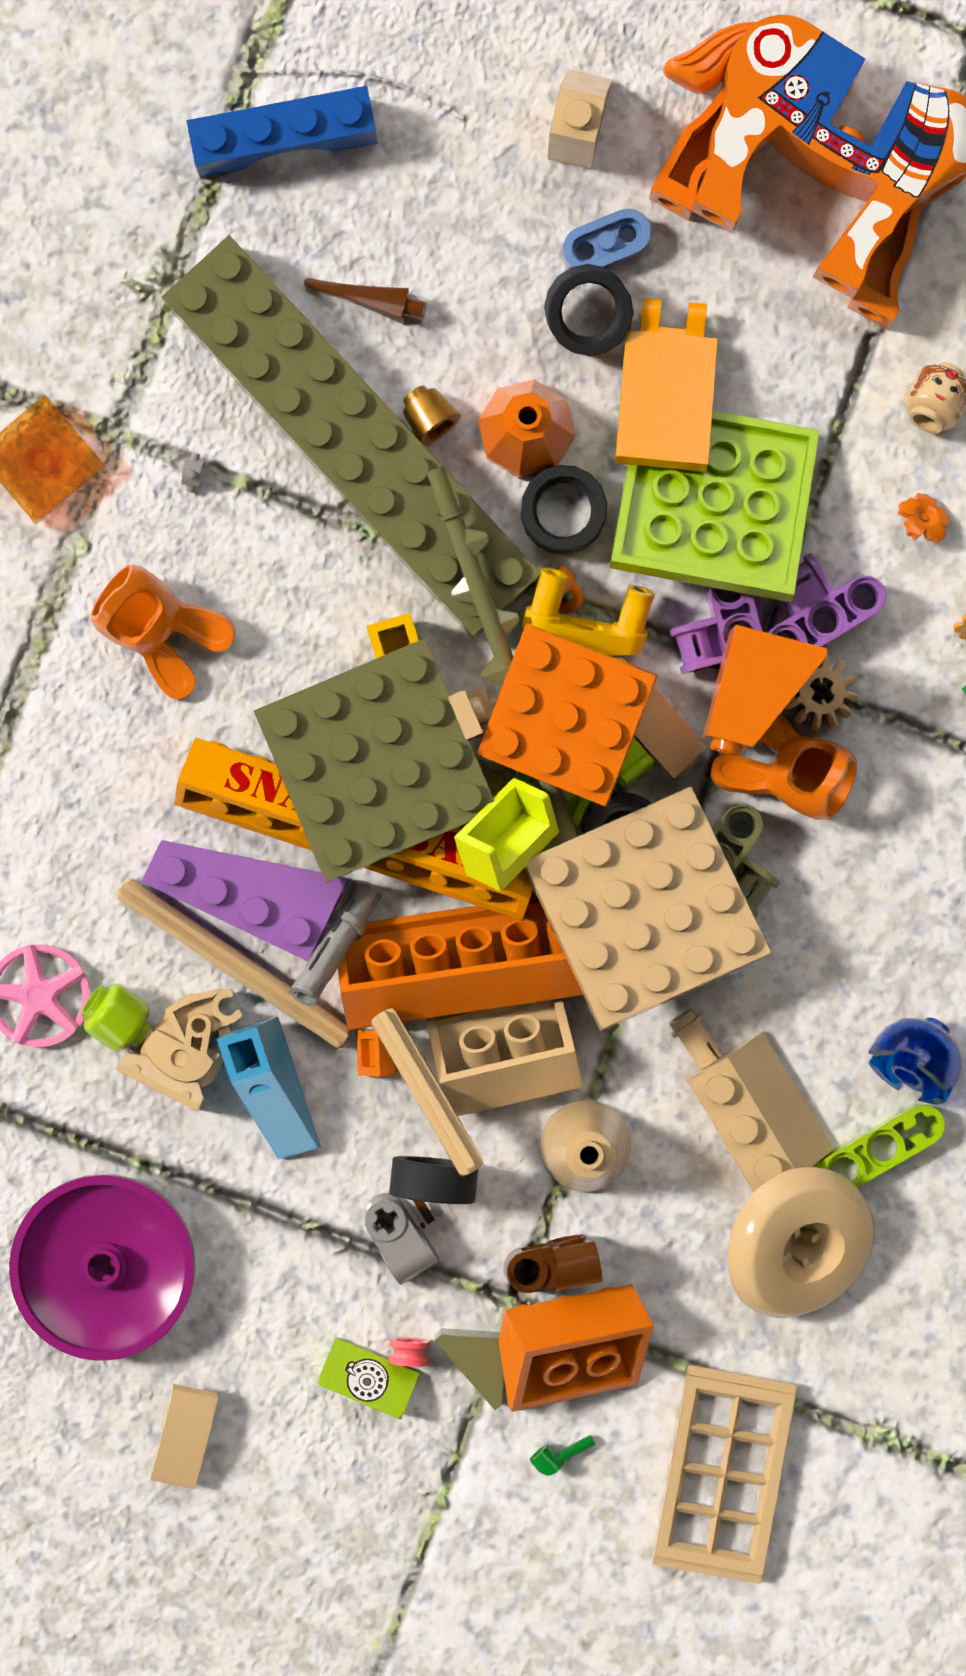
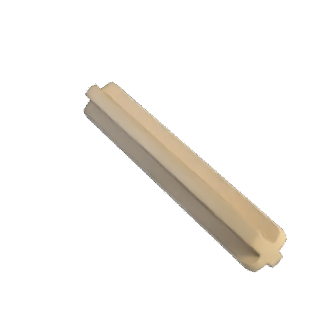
[371,1008,484,1176]

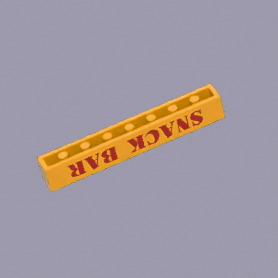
[174,737,542,921]

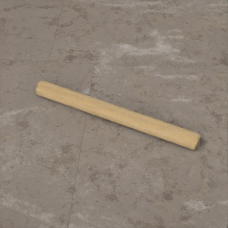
[117,879,351,1048]

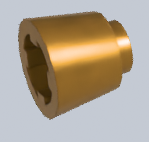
[403,385,461,446]

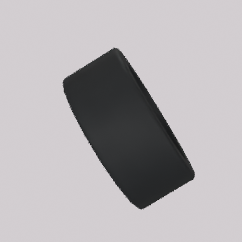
[544,264,634,356]
[521,465,607,555]
[389,1156,479,1204]

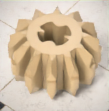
[784,654,860,731]

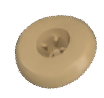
[728,1167,875,1318]

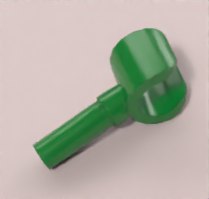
[530,1435,596,1476]

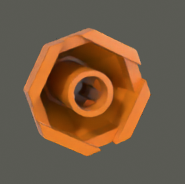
[478,379,575,479]

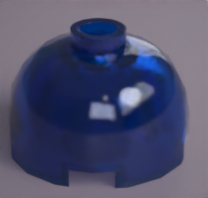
[868,1017,962,1105]

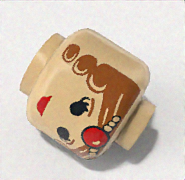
[904,362,966,433]

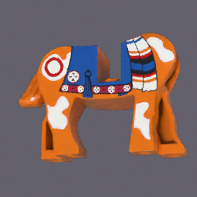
[649,15,966,329]

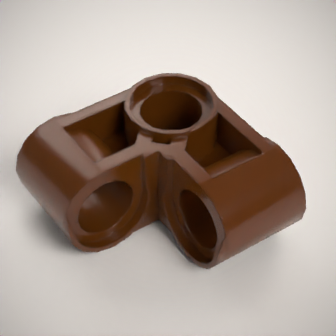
[503,1234,603,1293]

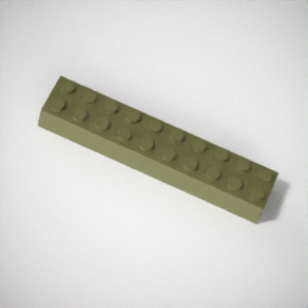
[161,235,540,640]

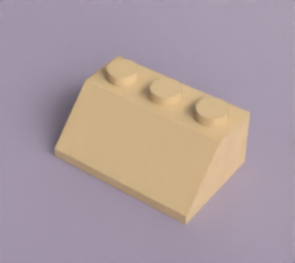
[426,998,583,1116]
[685,1031,834,1192]

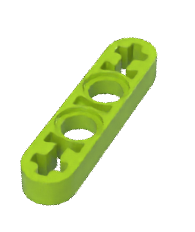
[812,1103,945,1188]

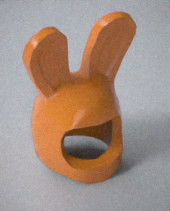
[90,565,236,699]
[711,713,857,820]

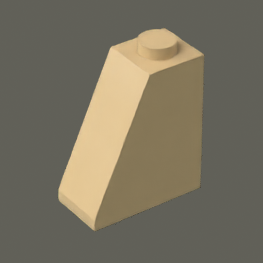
[547,69,612,169]
[610,655,707,778]

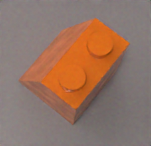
[701,625,828,756]

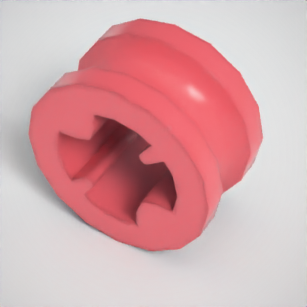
[388,1337,430,1367]

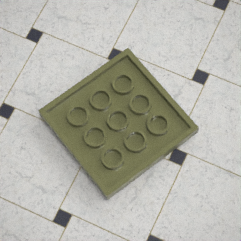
[254,638,498,883]

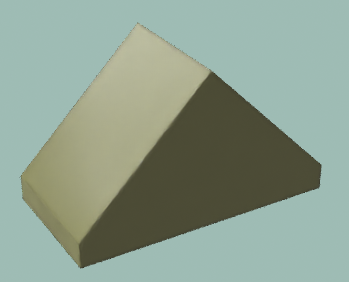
[434,1328,504,1410]

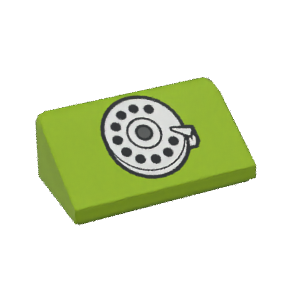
[317,1337,420,1419]

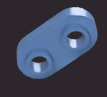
[563,209,651,268]

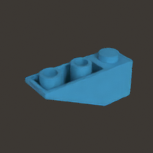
[217,1017,321,1159]

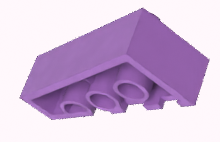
[141,840,350,961]

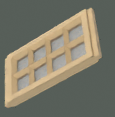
[652,1364,797,1584]

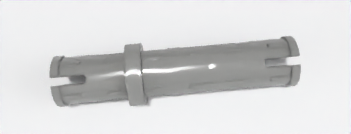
[290,880,382,1006]

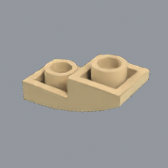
[448,685,498,740]
[150,1384,218,1489]

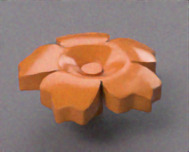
[897,493,950,544]

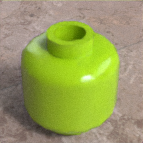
[81,983,152,1052]

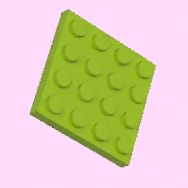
[609,410,820,602]

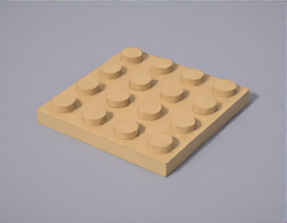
[524,787,771,1032]

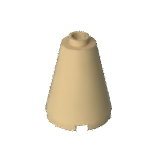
[540,1100,631,1192]

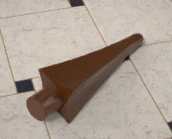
[304,278,427,325]

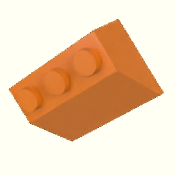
[498,1284,654,1412]

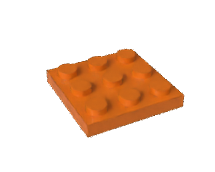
[477,624,658,807]

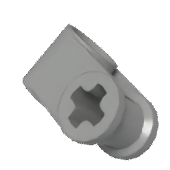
[365,1193,440,1285]

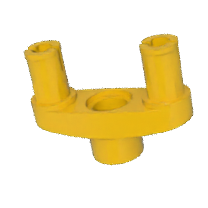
[522,568,655,656]

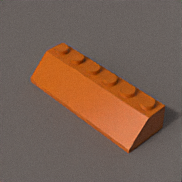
[338,897,583,1030]

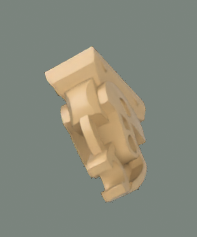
[115,989,244,1112]

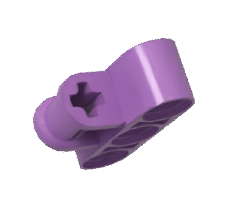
[768,553,886,647]
[670,587,762,674]

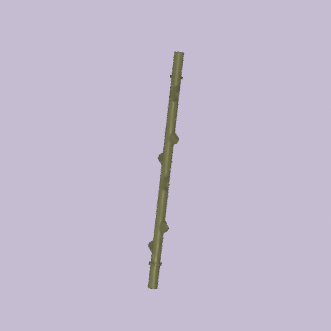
[426,466,578,846]

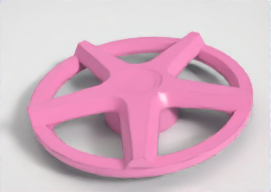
[0,944,90,1047]

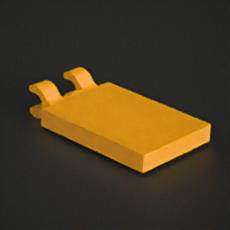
[615,298,718,472]

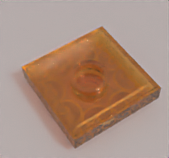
[0,394,106,525]

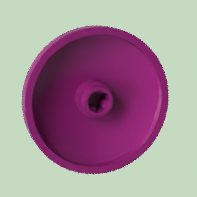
[9,1174,196,1361]

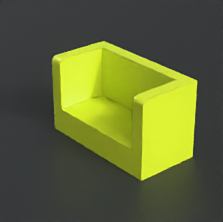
[454,778,559,892]

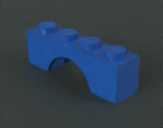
[186,86,378,178]

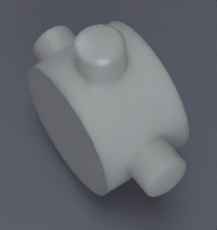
[181,453,205,493]

